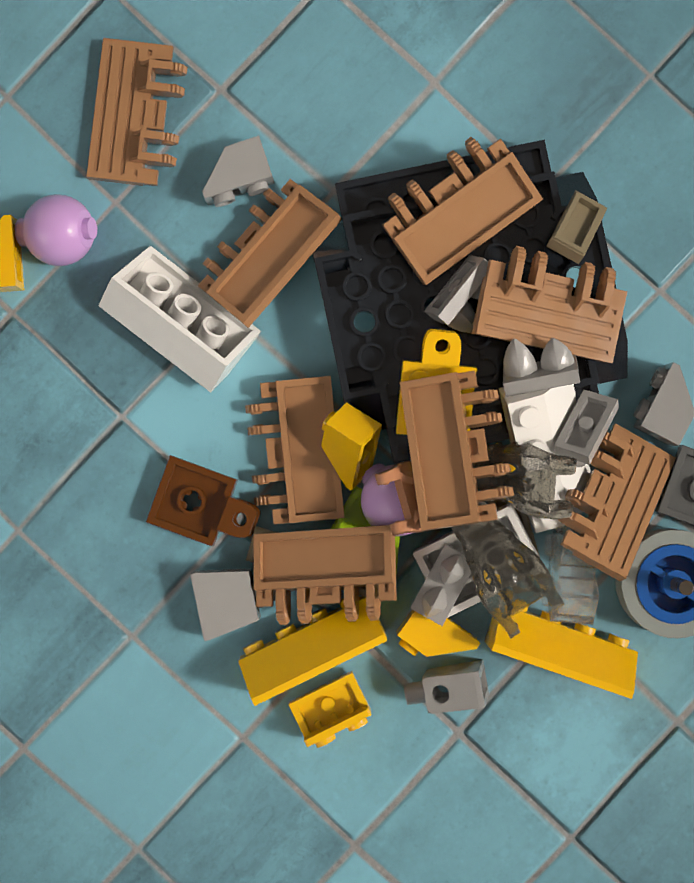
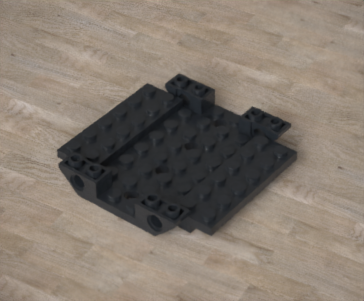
[313,139,628,463]

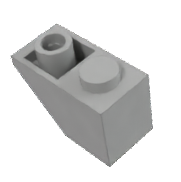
[202,136,274,207]
[633,362,694,446]

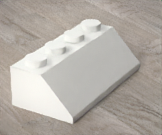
[98,246,261,393]
[499,384,591,533]

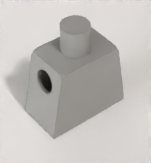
[190,569,276,641]
[404,660,489,714]

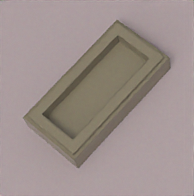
[547,191,607,264]

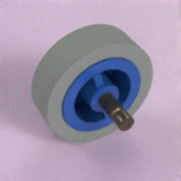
[615,528,694,638]

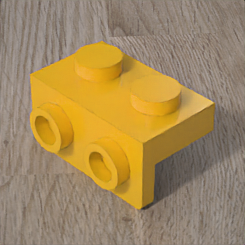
[288,671,372,748]

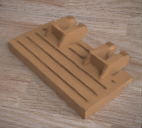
[86,38,188,186]
[382,137,543,285]
[198,179,342,328]
[471,246,628,363]
[400,370,514,531]
[245,376,345,525]
[556,423,676,581]
[253,525,397,625]

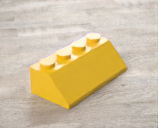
[238,596,387,706]
[484,599,638,699]

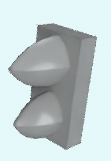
[424,255,488,333]
[503,338,580,397]
[554,390,619,467]
[410,543,478,626]

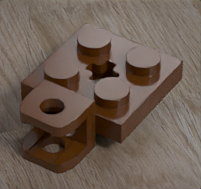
[146,455,261,546]

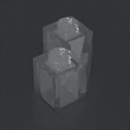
[542,525,599,625]

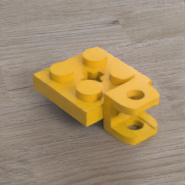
[396,329,477,435]

